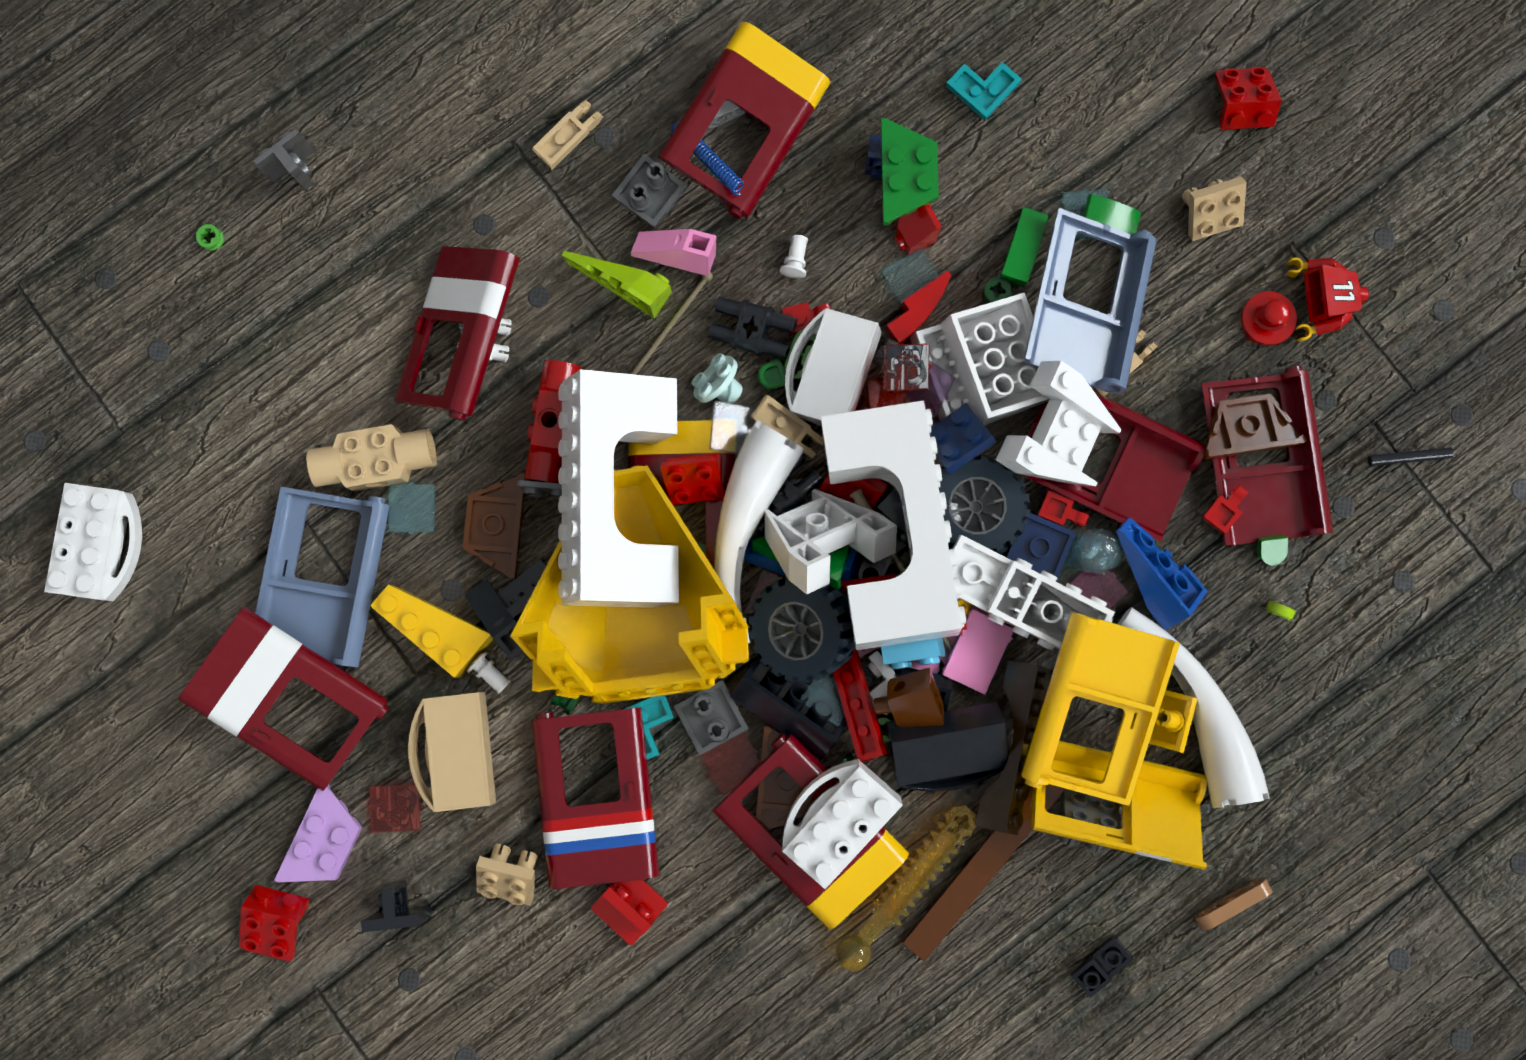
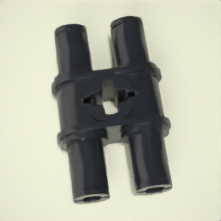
[708,296,798,360]
[757,455,824,535]

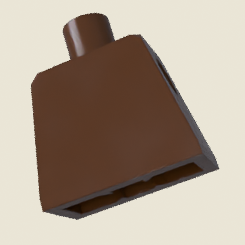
[874,668,944,727]

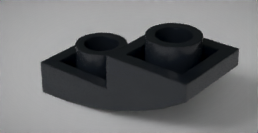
[1071,935,1133,998]

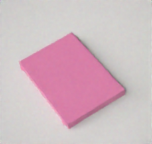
[941,609,1013,694]

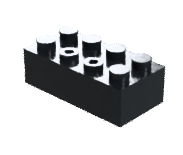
[886,702,1008,791]

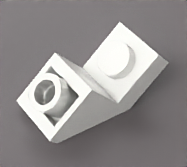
[867,651,895,715]

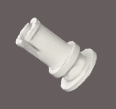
[780,235,808,279]
[467,651,511,694]

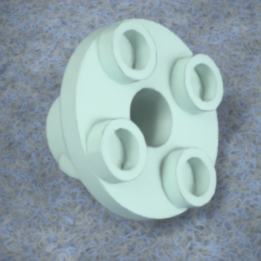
[691,353,743,405]

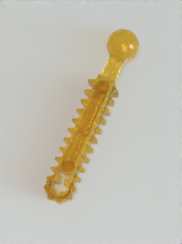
[836,804,977,971]

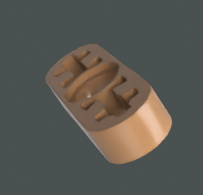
[1194,878,1273,931]

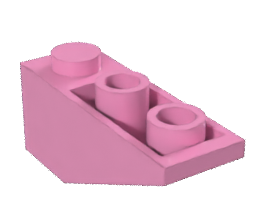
[631,229,717,276]

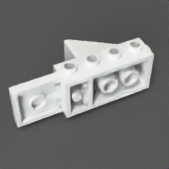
[953,535,1115,651]

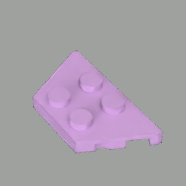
[274,784,362,882]

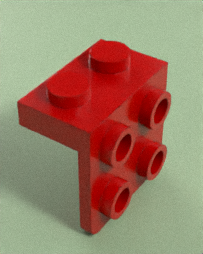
[1215,67,1281,130]
[239,885,309,961]

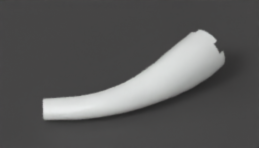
[714,420,804,644]
[1118,607,1270,808]

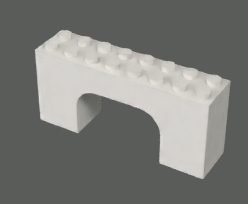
[558,369,679,608]
[821,401,966,650]

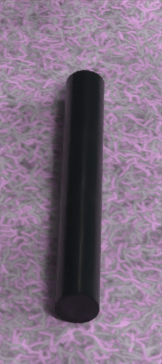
[1368,447,1454,466]

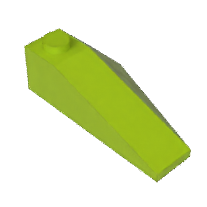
[562,251,672,319]

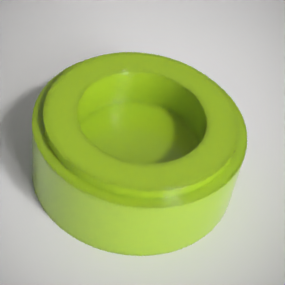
[1266,600,1296,620]

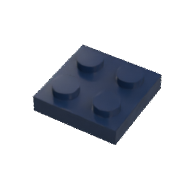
[929,403,996,474]
[1006,513,1077,582]

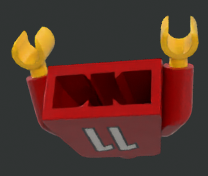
[1287,257,1369,342]

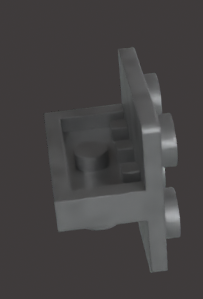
[253,129,315,190]

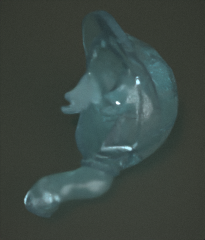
[1065,528,1131,575]

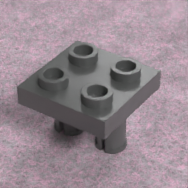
[611,154,687,229]
[674,680,749,755]
[1059,790,1121,852]

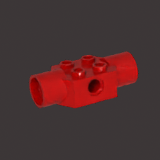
[524,360,582,484]

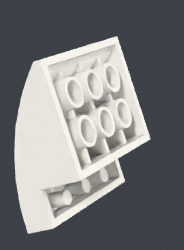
[910,293,1049,426]

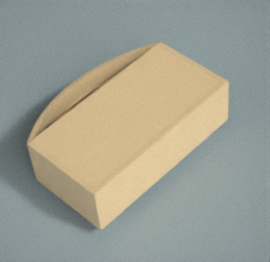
[408,692,496,812]

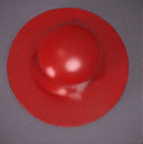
[1241,291,1297,346]

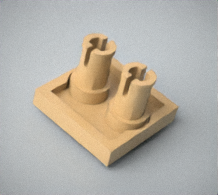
[1182,176,1247,241]
[476,844,538,906]

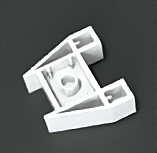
[996,360,1121,486]
[765,489,897,594]

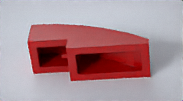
[885,271,951,346]

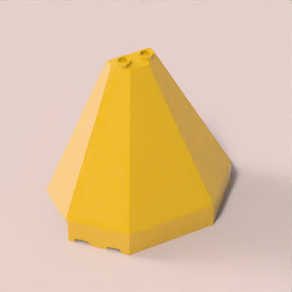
[510,466,749,704]

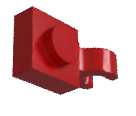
[782,302,830,336]
[1201,485,1248,535]
[1037,490,1089,527]

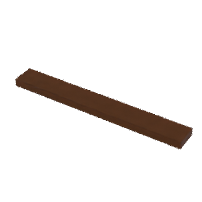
[902,784,1066,962]

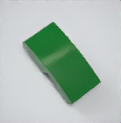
[1083,194,1141,234]

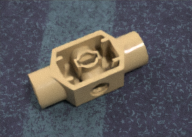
[306,424,437,492]

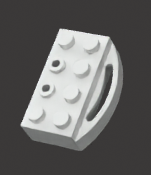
[785,308,882,426]
[44,483,142,601]
[782,759,902,889]

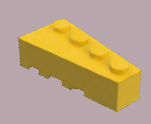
[370,585,493,678]

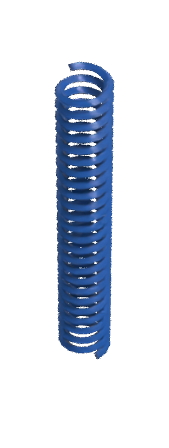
[671,121,744,195]

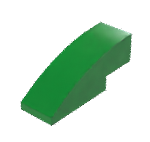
[1000,207,1049,288]

